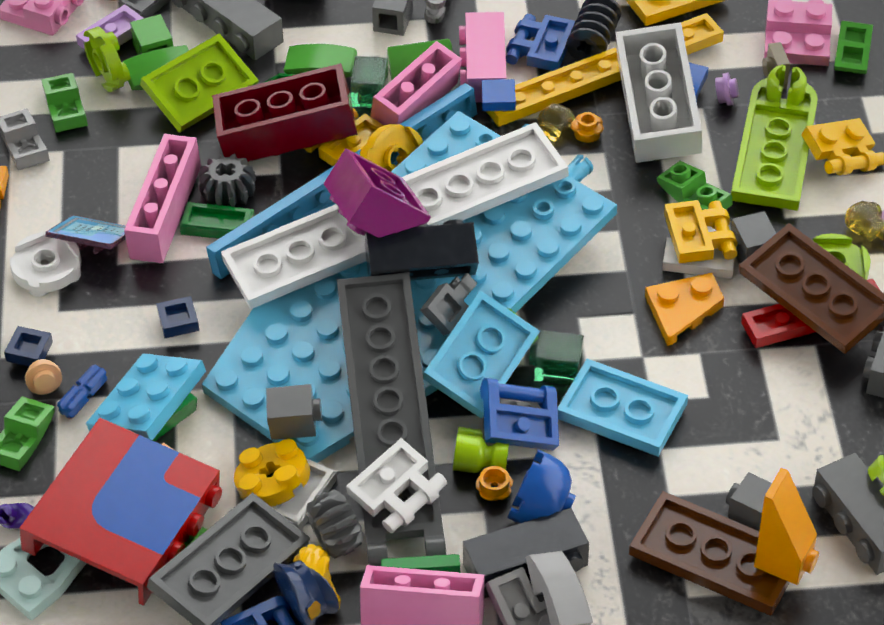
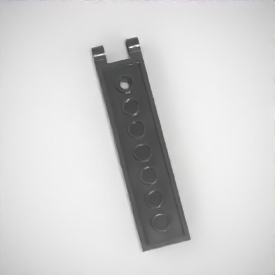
[337,272,446,566]

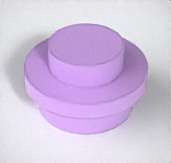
[715,73,739,106]

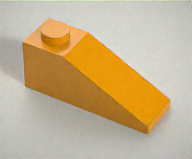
[754,468,820,585]

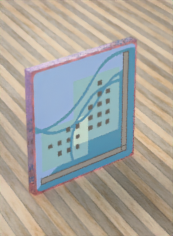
[45,215,126,254]

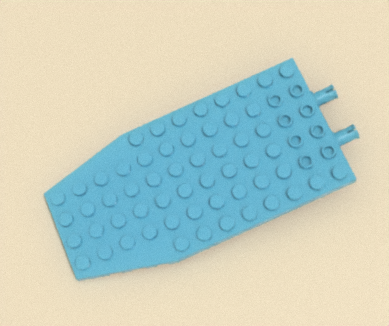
[202,111,617,463]

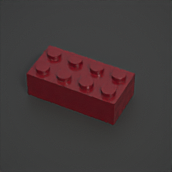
[212,63,358,162]

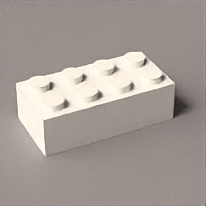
[615,22,702,163]

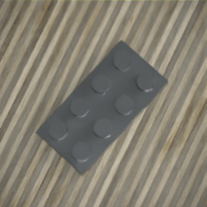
[147,492,310,625]

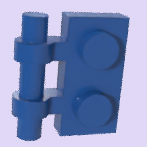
[506,14,575,71]

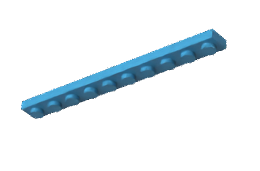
[206,83,477,279]

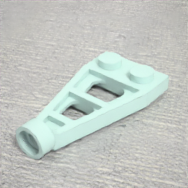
[0,539,86,621]

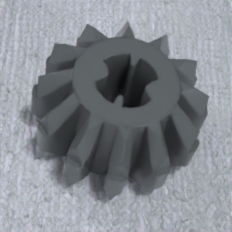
[198,153,256,207]
[306,489,364,559]

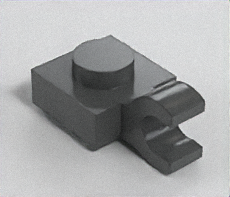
[420,273,477,336]

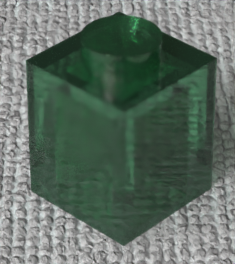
[351,56,389,108]
[529,330,584,385]

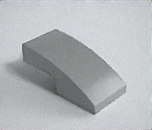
[0,109,50,170]
[525,551,593,625]

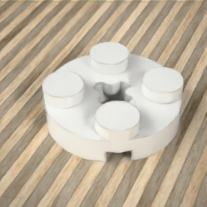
[10,232,81,297]

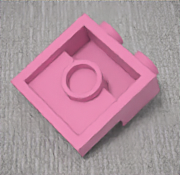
[0,0,84,36]
[764,0,832,66]

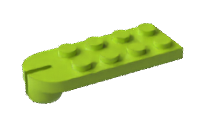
[731,64,818,211]

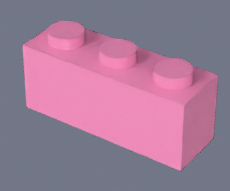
[459,12,506,102]
[371,41,462,125]
[360,565,484,625]

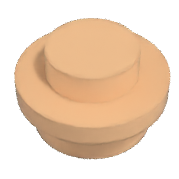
[25,359,62,395]

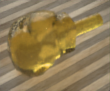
[537,103,575,142]
[844,201,884,241]

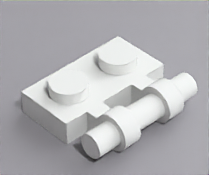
[346,438,448,533]

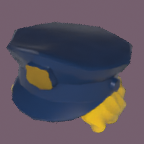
[273,544,341,625]

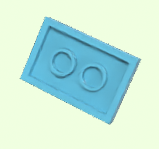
[423,290,540,419]
[86,354,206,440]
[558,358,688,457]

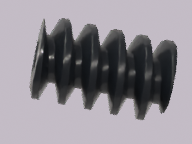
[566,0,622,61]

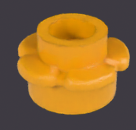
[571,112,604,143]
[476,466,513,501]

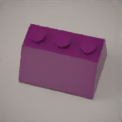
[324,148,431,238]

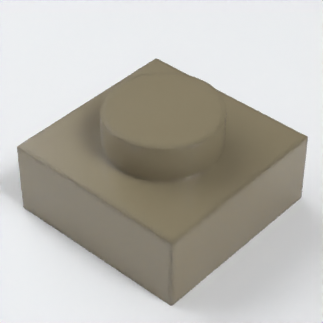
[762,42,790,88]

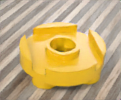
[360,124,423,172]
[234,439,310,507]

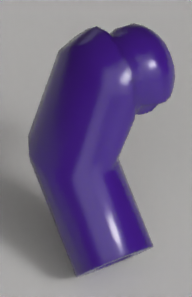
[0,503,34,529]

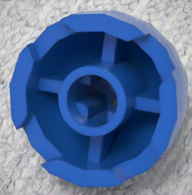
[507,449,576,524]

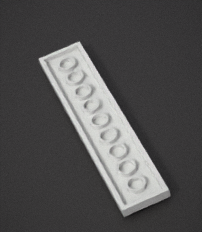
[221,122,569,309]

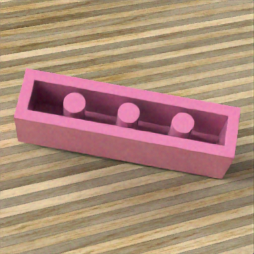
[124,134,201,263]

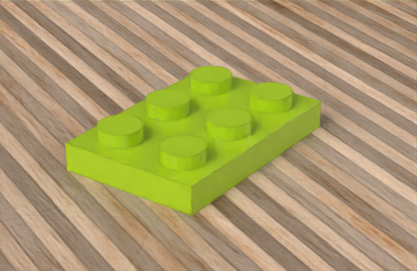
[140,33,259,133]

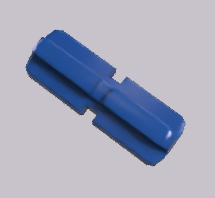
[57,364,107,419]

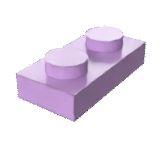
[76,5,144,50]

